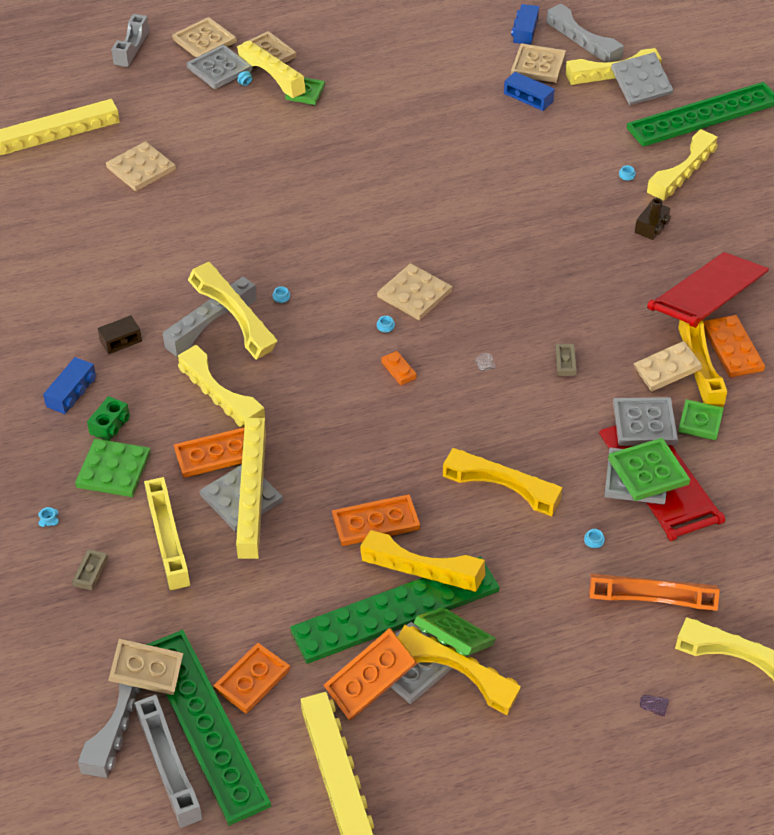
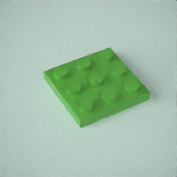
[75,438,151,497]
[608,438,690,501]
[414,608,496,656]

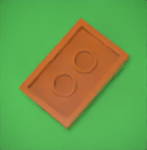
[213,643,290,714]

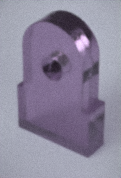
[639,695,669,717]

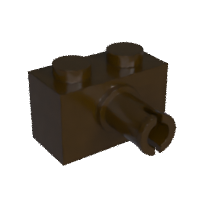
[634,198,671,240]

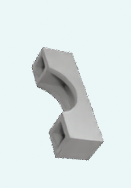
[111,14,149,67]

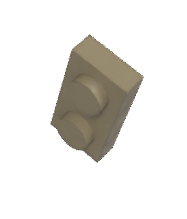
[555,344,576,376]
[72,549,108,591]

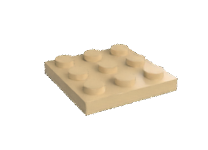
[172,17,237,58]
[511,43,566,83]
[106,141,176,191]
[377,263,452,321]

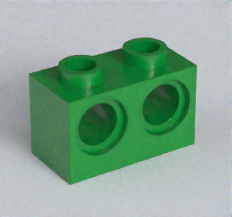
[87,396,130,441]

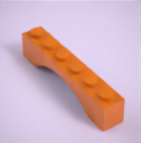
[589,574,720,611]

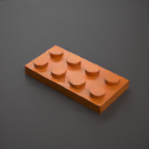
[703,315,765,378]
[173,427,245,478]
[332,494,420,546]
[323,628,418,720]

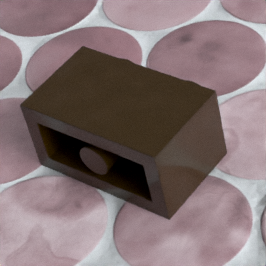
[97,315,142,355]

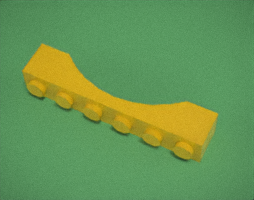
[678,320,727,407]
[443,448,563,516]
[360,530,485,592]
[398,625,521,715]

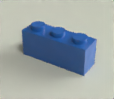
[511,4,539,45]
[504,72,555,111]
[43,357,96,414]

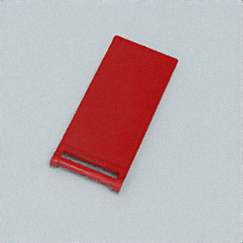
[647,252,769,328]
[599,425,725,541]

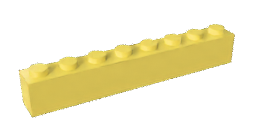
[0,99,120,156]
[236,418,266,559]
[301,692,374,835]

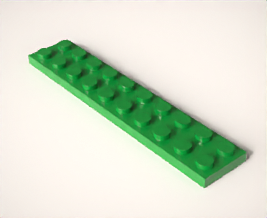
[627,82,774,147]
[290,556,500,664]
[146,630,271,826]

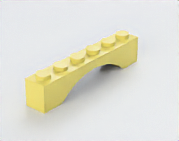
[237,41,306,98]
[565,48,662,85]
[647,129,718,201]
[188,262,278,360]
[178,345,265,427]
[144,477,190,590]
[675,617,774,681]

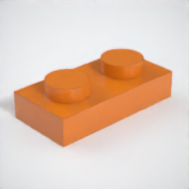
[381,351,417,386]

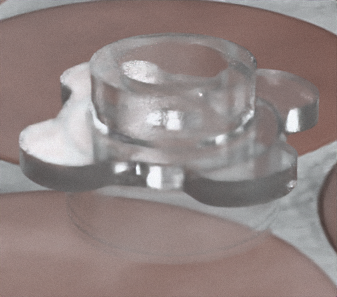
[475,353,496,371]

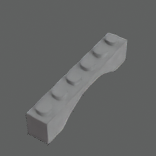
[546,4,624,63]
[162,277,257,357]
[78,683,142,778]
[135,695,202,828]

